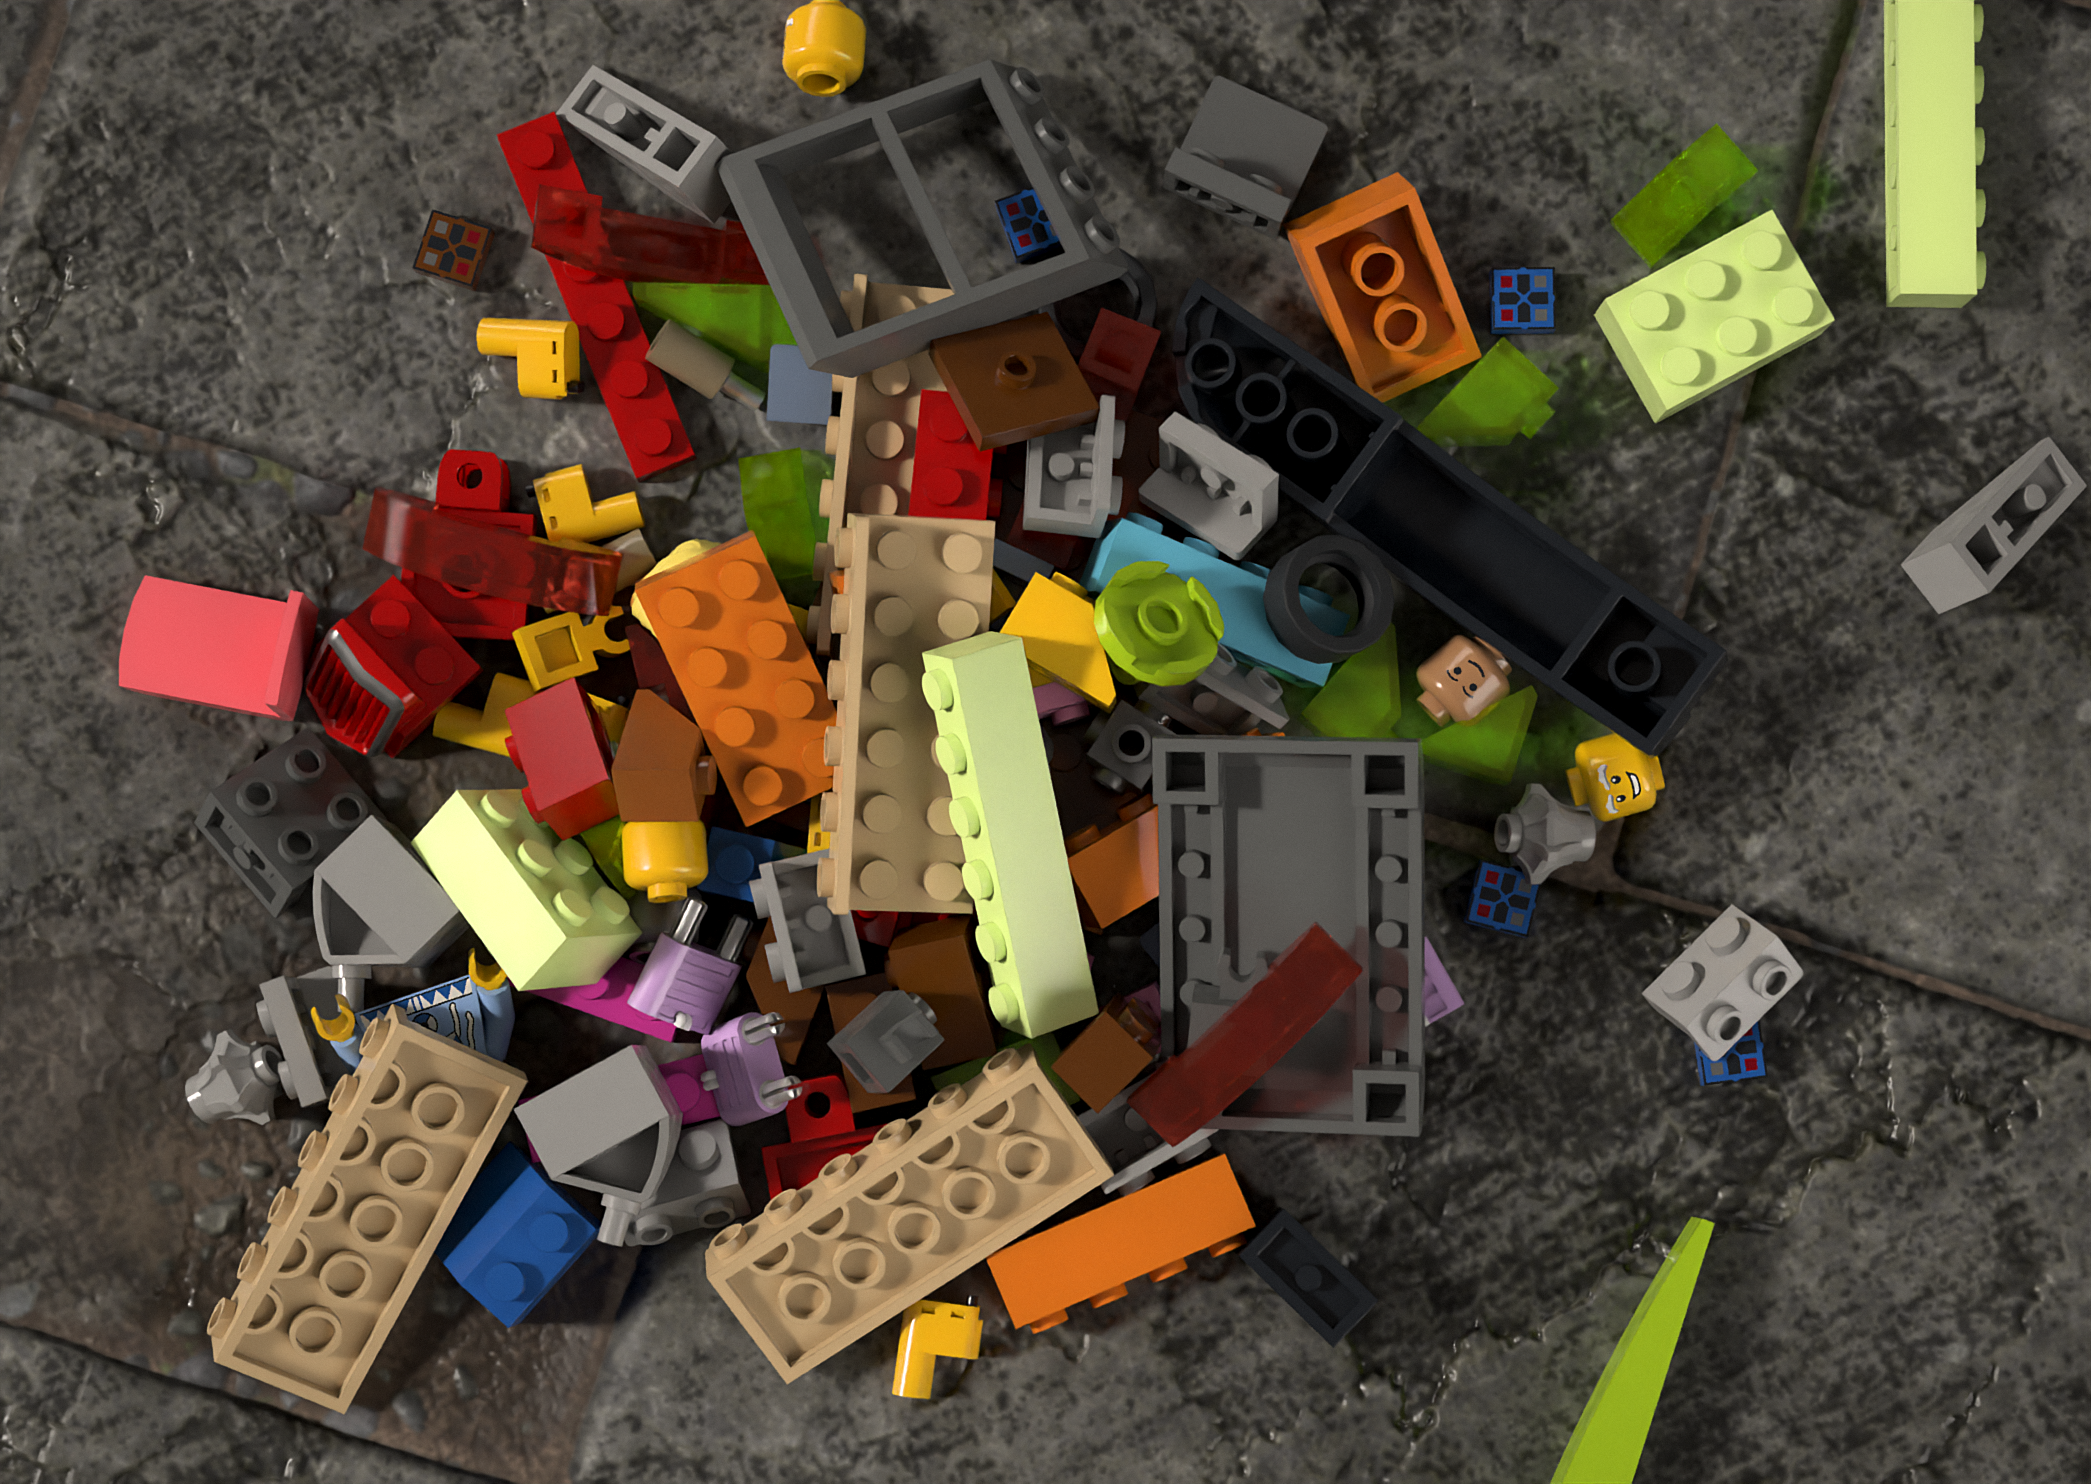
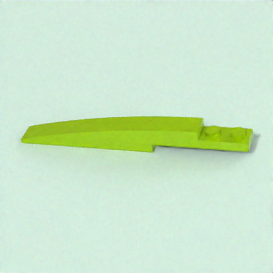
[1550,1217,1715,1484]

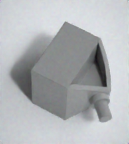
[313,815,471,1013]
[514,1045,683,1247]

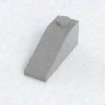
[556,65,733,224]
[1901,437,2087,614]

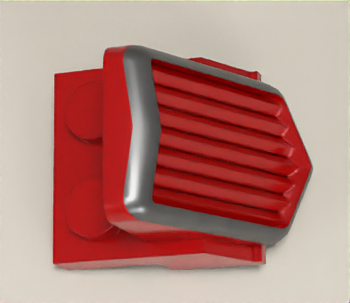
[304,574,483,759]

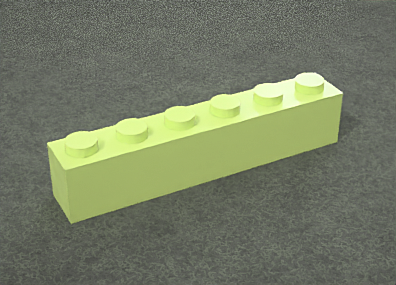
[1884,0,1986,308]
[922,631,1099,1039]

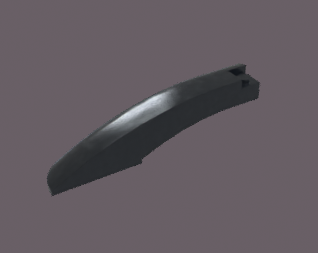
[1172,277,1728,759]

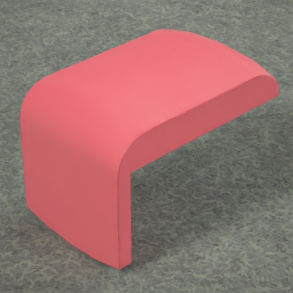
[119,575,319,721]

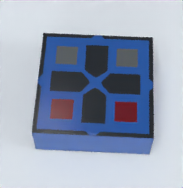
[995,187,1062,264]
[1489,267,1556,334]
[1464,859,1541,938]
[1694,1019,1768,1086]

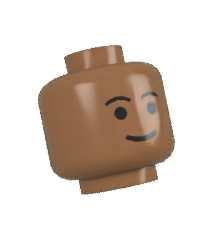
[1416,635,1512,729]

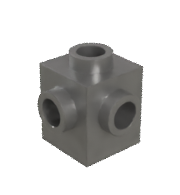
[1082,699,1177,796]

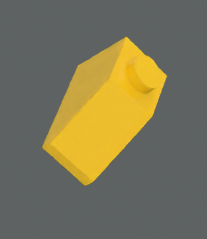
[1000,572,1116,714]

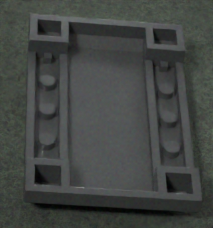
[1152,734,1425,1137]

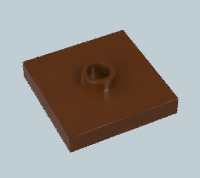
[928,312,1100,452]

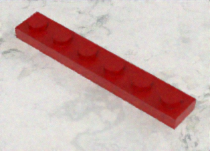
[496,112,697,483]

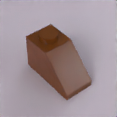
[611,689,717,822]

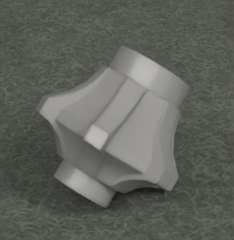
[1494,783,1596,885]
[185,1029,283,1125]

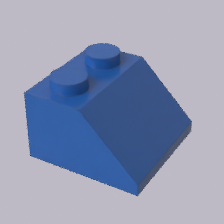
[434,1141,602,1328]

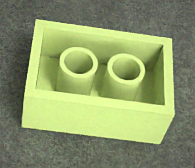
[1594,210,1835,424]
[411,789,643,991]

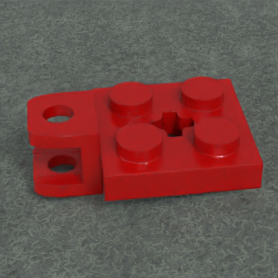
[401,449,537,642]
[761,1072,889,1200]

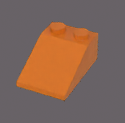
[1283,172,1482,403]

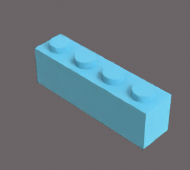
[1079,512,1350,688]

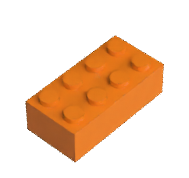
[635,530,837,827]

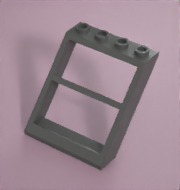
[715,59,1129,378]

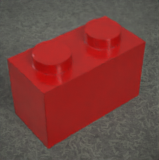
[504,677,620,841]

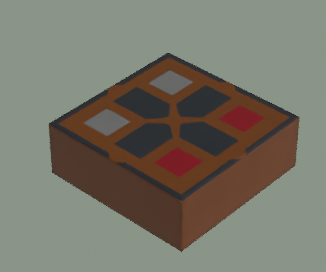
[412,209,495,291]

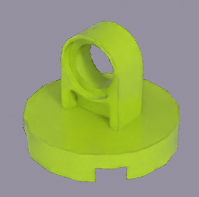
[1093,561,1224,686]

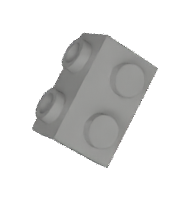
[1023,395,1125,538]
[1139,412,1279,560]
[1133,642,1290,736]
[749,848,866,993]
[1642,905,1803,1061]
[256,966,356,1107]
[1076,1068,1219,1196]
[624,1119,751,1246]

